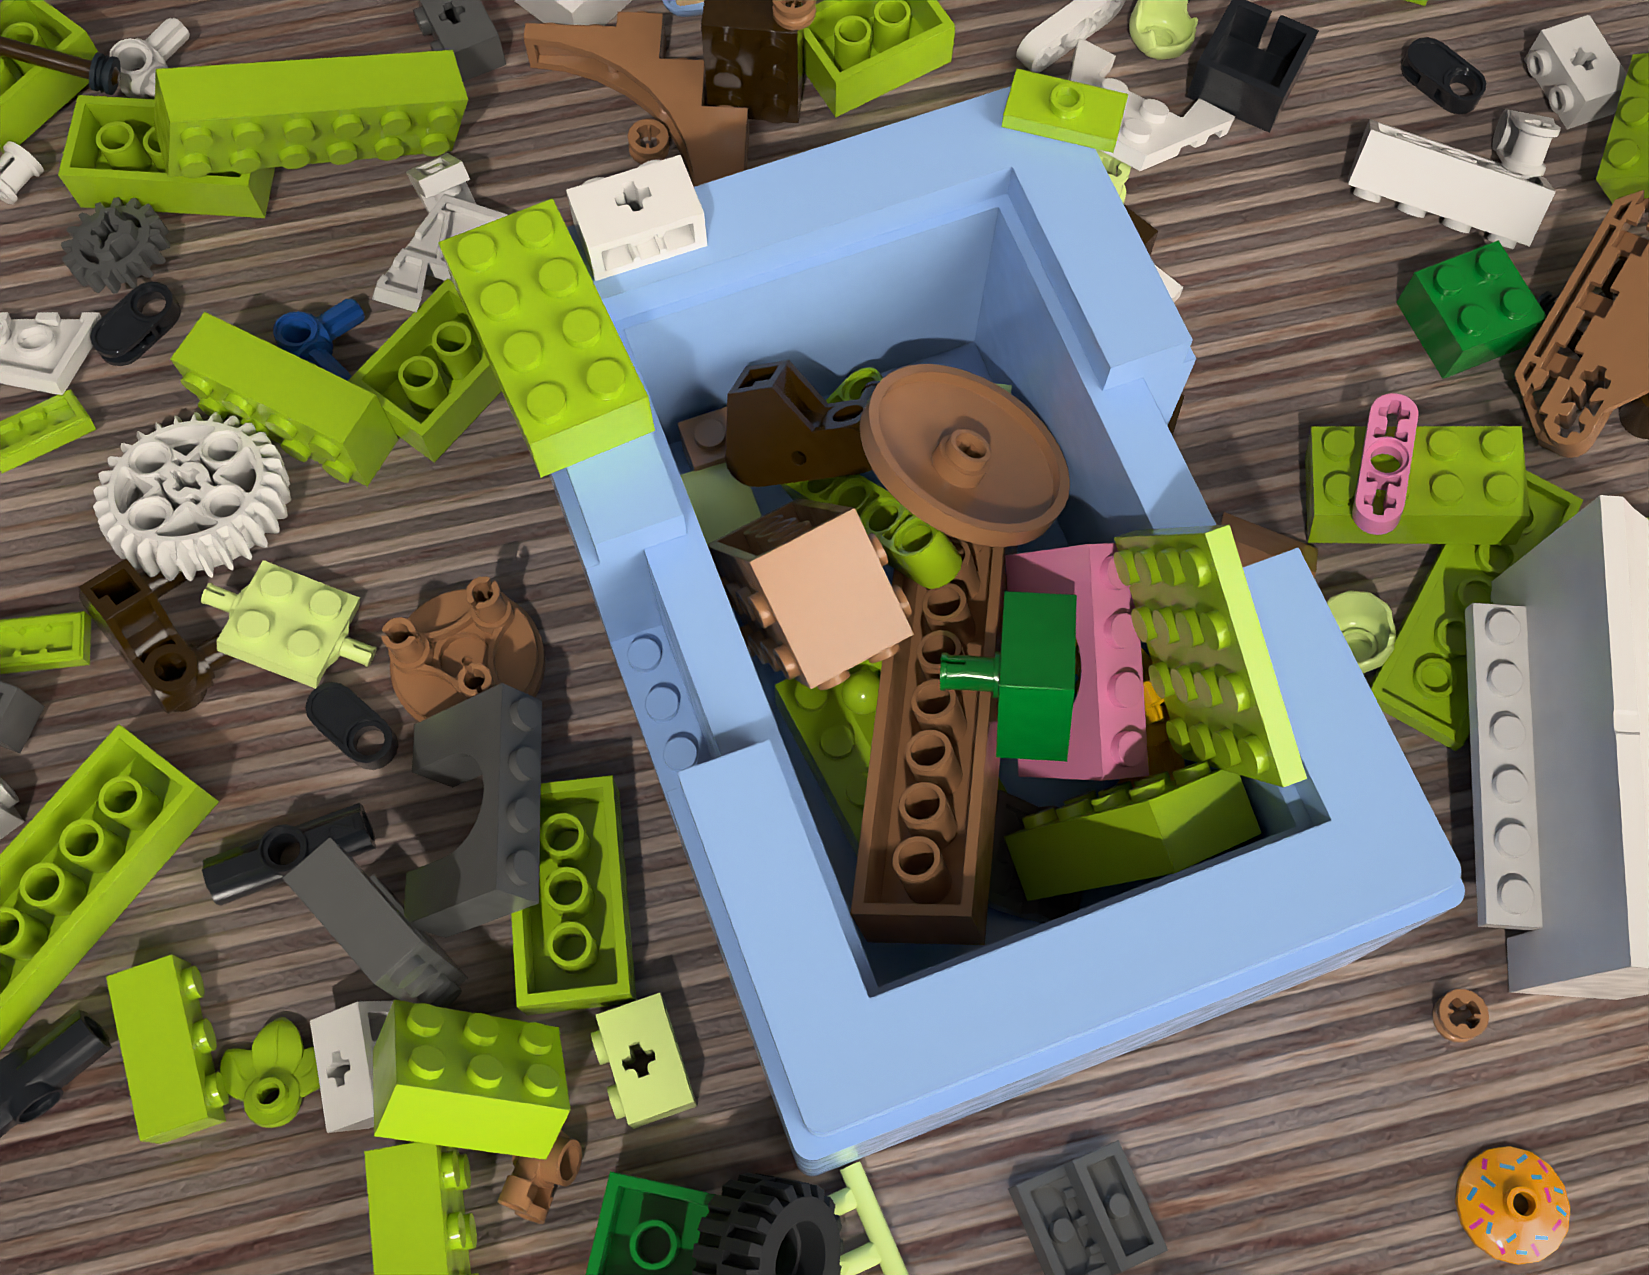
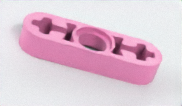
[1352,393,1418,535]

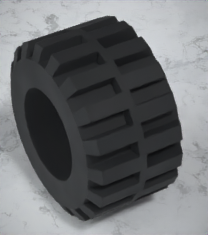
[692,1173,843,1275]

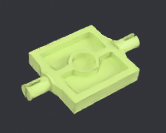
[201,560,377,689]

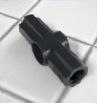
[202,803,376,906]
[0,1010,112,1138]

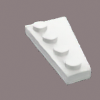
[0,312,102,396]

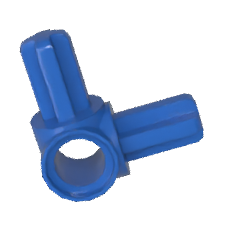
[273,298,365,381]

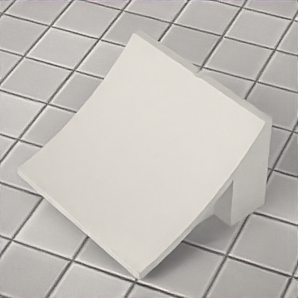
[1465,495,1649,1000]

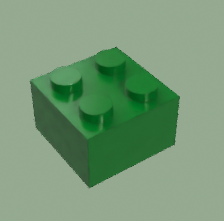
[1396,240,1547,379]
[585,1171,721,1275]

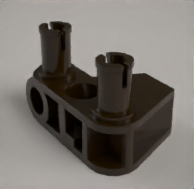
[725,360,880,487]
[78,558,236,714]

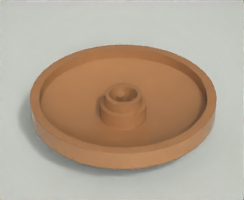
[860,364,1070,547]

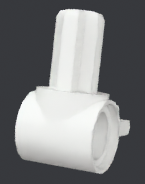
[109,18,190,99]

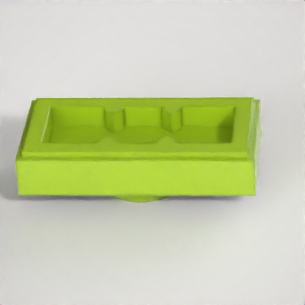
[1001,68,1128,153]
[0,389,96,474]
[0,611,92,674]

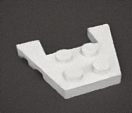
[1068,38,1235,171]
[372,194,508,312]

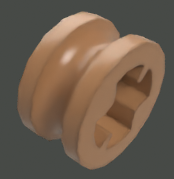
[772,0,816,30]
[627,119,670,164]
[1432,989,1489,1042]

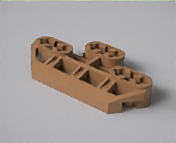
[1514,190,1649,458]

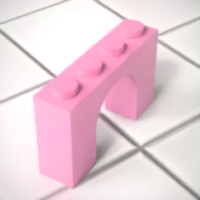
[1005,543,1149,781]

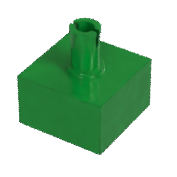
[940,591,1077,762]

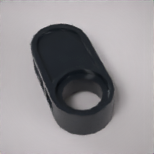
[1401,37,1487,115]
[90,281,181,366]
[305,682,398,770]

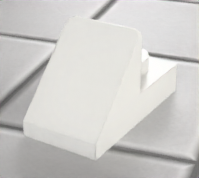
[406,153,476,214]

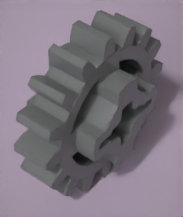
[61,197,171,294]

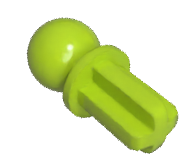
[842,659,882,715]

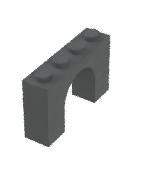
[404,683,542,938]
[283,837,468,1008]

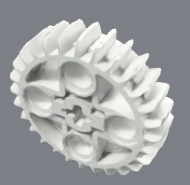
[93,412,291,581]

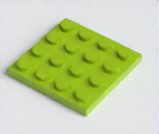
[1114,525,1307,787]

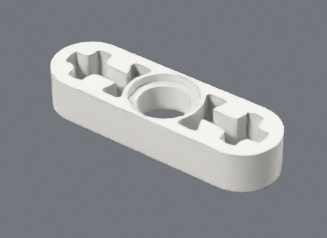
[1016,0,1126,73]

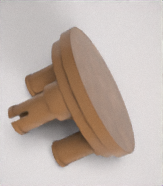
[381,576,545,722]

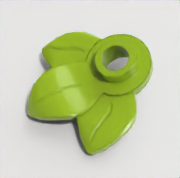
[220,1017,320,1128]

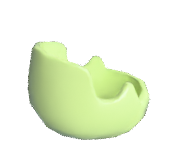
[1129,0,1198,60]
[1327,590,1396,673]

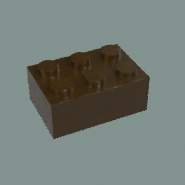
[701,0,804,124]

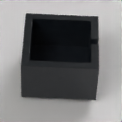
[1187,0,1319,133]

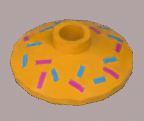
[1455,1146,1570,1265]

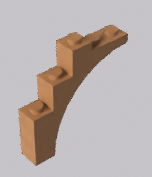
[524,11,749,187]

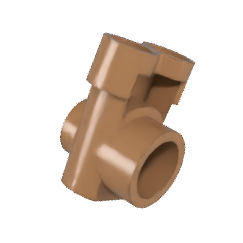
[498,1130,582,1224]

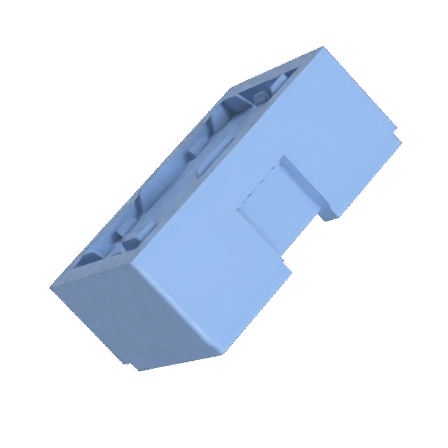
[549,86,1465,1176]

